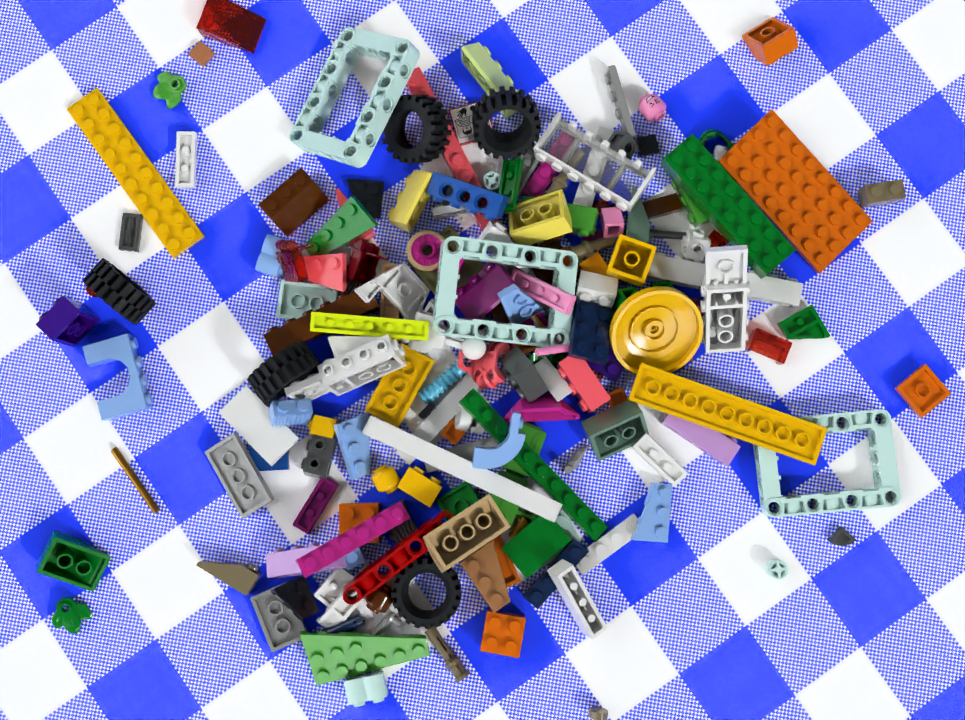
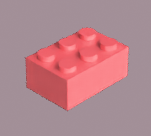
[556,356,611,414]

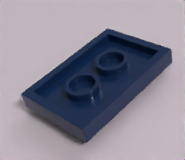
[568,300,613,365]

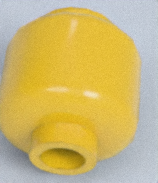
[371,464,400,494]

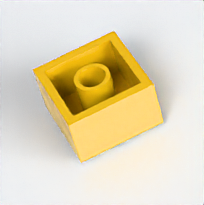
[605,234,657,287]

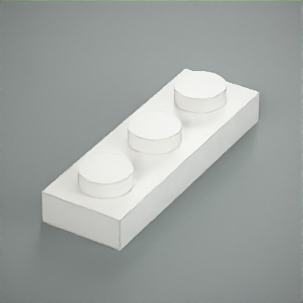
[175,131,197,189]
[633,432,689,487]

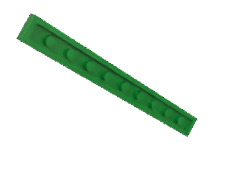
[458,388,608,541]

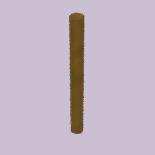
[110,447,160,514]

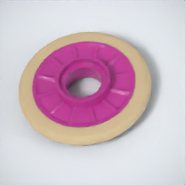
[406,230,448,271]

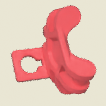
[457,341,510,389]

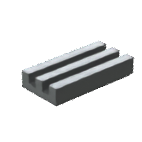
[118,213,143,252]

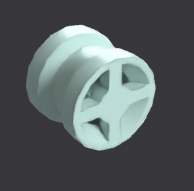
[483,171,501,193]
[765,558,789,579]

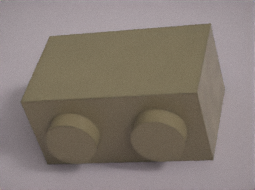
[857,179,906,208]

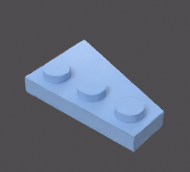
[497,284,548,324]
[333,413,370,480]
[630,483,672,543]

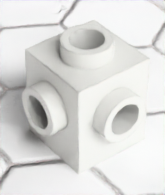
[681,228,711,261]

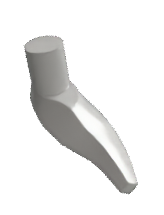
[565,445,589,475]
[371,612,402,635]

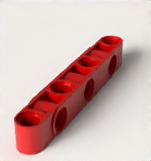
[343,510,454,605]

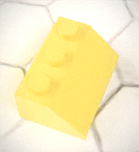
[388,170,432,234]
[509,189,573,246]

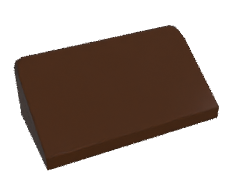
[642,193,683,220]

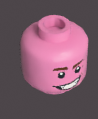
[638,94,667,122]

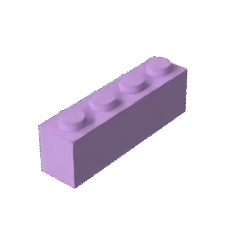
[660,414,741,466]
[266,540,347,579]

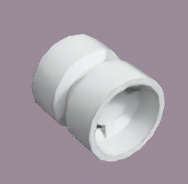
[455,405,485,435]

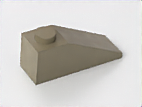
[196,560,262,596]

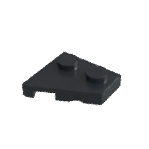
[347,179,384,220]
[270,576,319,620]

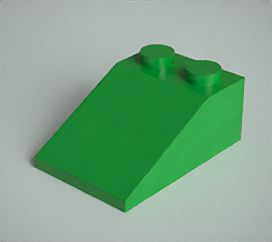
[36,530,111,592]

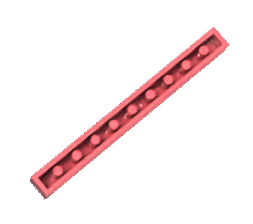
[406,67,501,232]

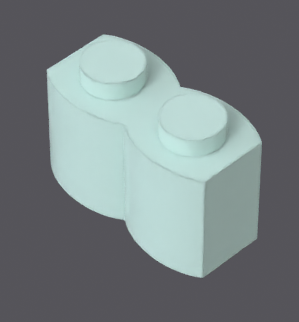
[344,671,388,707]

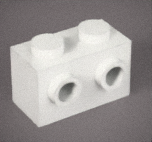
[575,270,619,308]

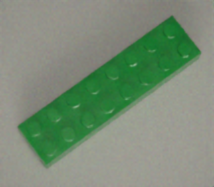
[660,134,796,279]

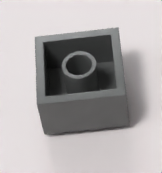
[498,346,549,403]

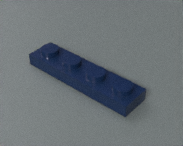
[523,537,589,609]

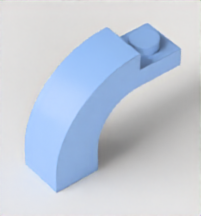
[472,411,526,469]

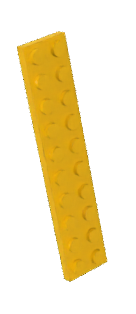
[67,88,205,259]
[628,363,828,465]

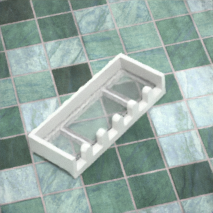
[533,111,656,212]

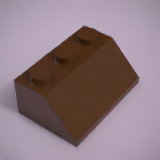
[258,167,329,237]

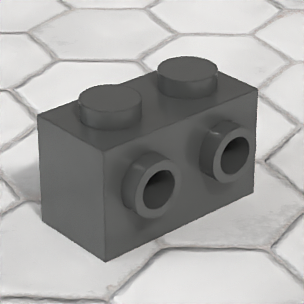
[301,434,337,480]

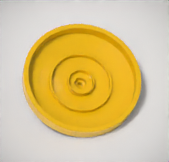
[609,286,703,374]

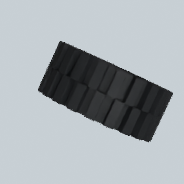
[472,86,541,160]
[382,95,452,164]
[82,258,157,325]
[247,340,320,405]
[391,556,462,629]

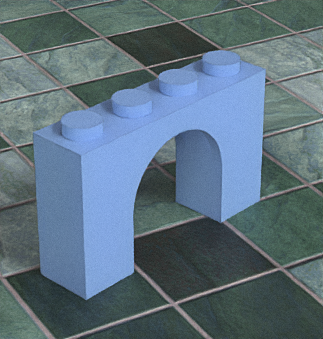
[82,334,153,421]

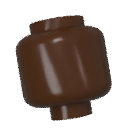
[365,584,394,614]

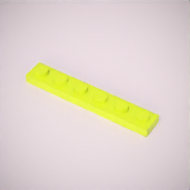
[310,312,429,341]

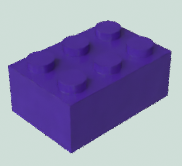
[35,296,101,347]

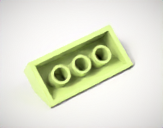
[461,42,519,119]

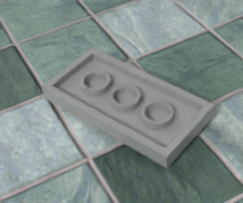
[204,432,275,519]

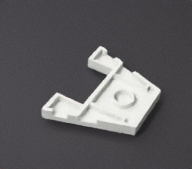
[354,262,430,344]

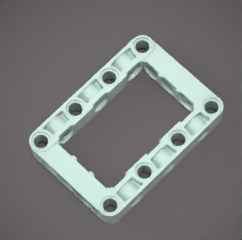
[289,27,420,168]
[432,236,578,347]
[753,409,901,518]

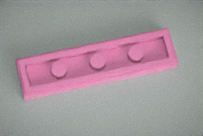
[511,268,577,315]

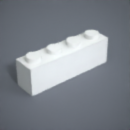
[547,559,608,640]

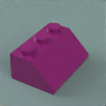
[455,262,515,319]

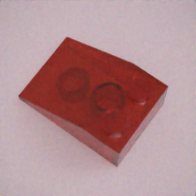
[196,0,267,54]

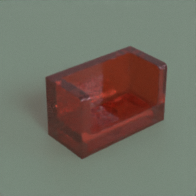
[745,328,792,365]

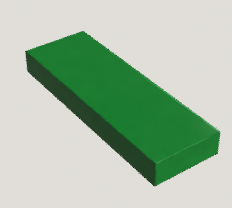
[498,158,523,212]

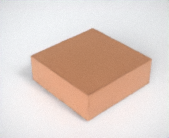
[188,41,215,68]

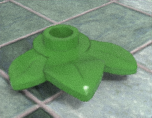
[153,72,187,109]

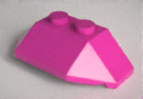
[503,393,580,423]

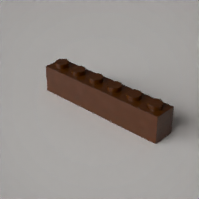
[263,288,381,356]

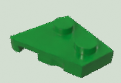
[777,305,830,340]

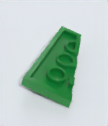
[303,196,379,256]

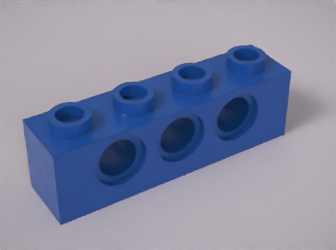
[426,171,509,221]

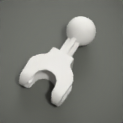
[408,311,486,360]

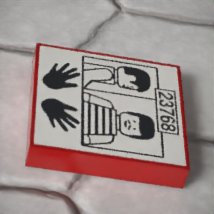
[449,101,493,146]

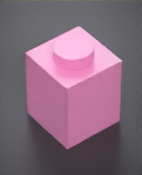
[600,207,624,238]

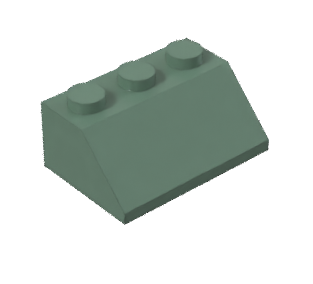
[581,400,649,462]

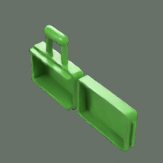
[490,422,547,525]

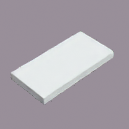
[218,386,300,466]

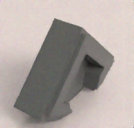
[827,526,856,546]

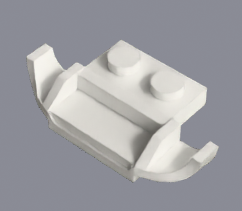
[313,561,370,628]

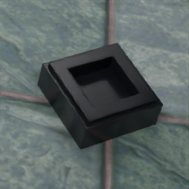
[636,134,659,157]
[418,402,436,421]

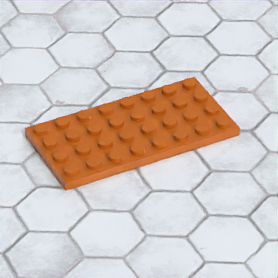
[718,109,872,273]

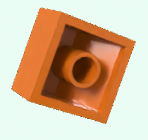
[742,17,799,66]

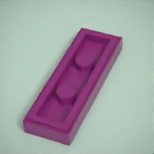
[292,478,340,535]

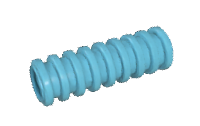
[418,360,467,405]

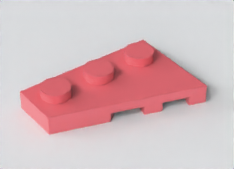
[293,253,347,292]

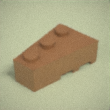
[460,540,510,613]

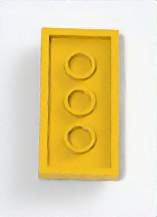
[365,343,435,428]

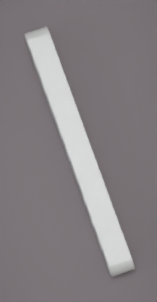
[362,416,563,523]

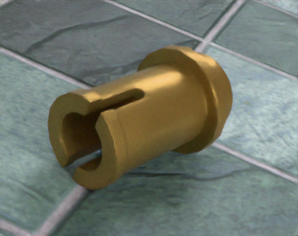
[508,516,530,538]

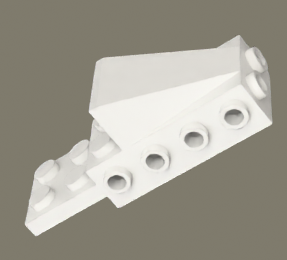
[700,245,750,353]
[284,334,407,400]

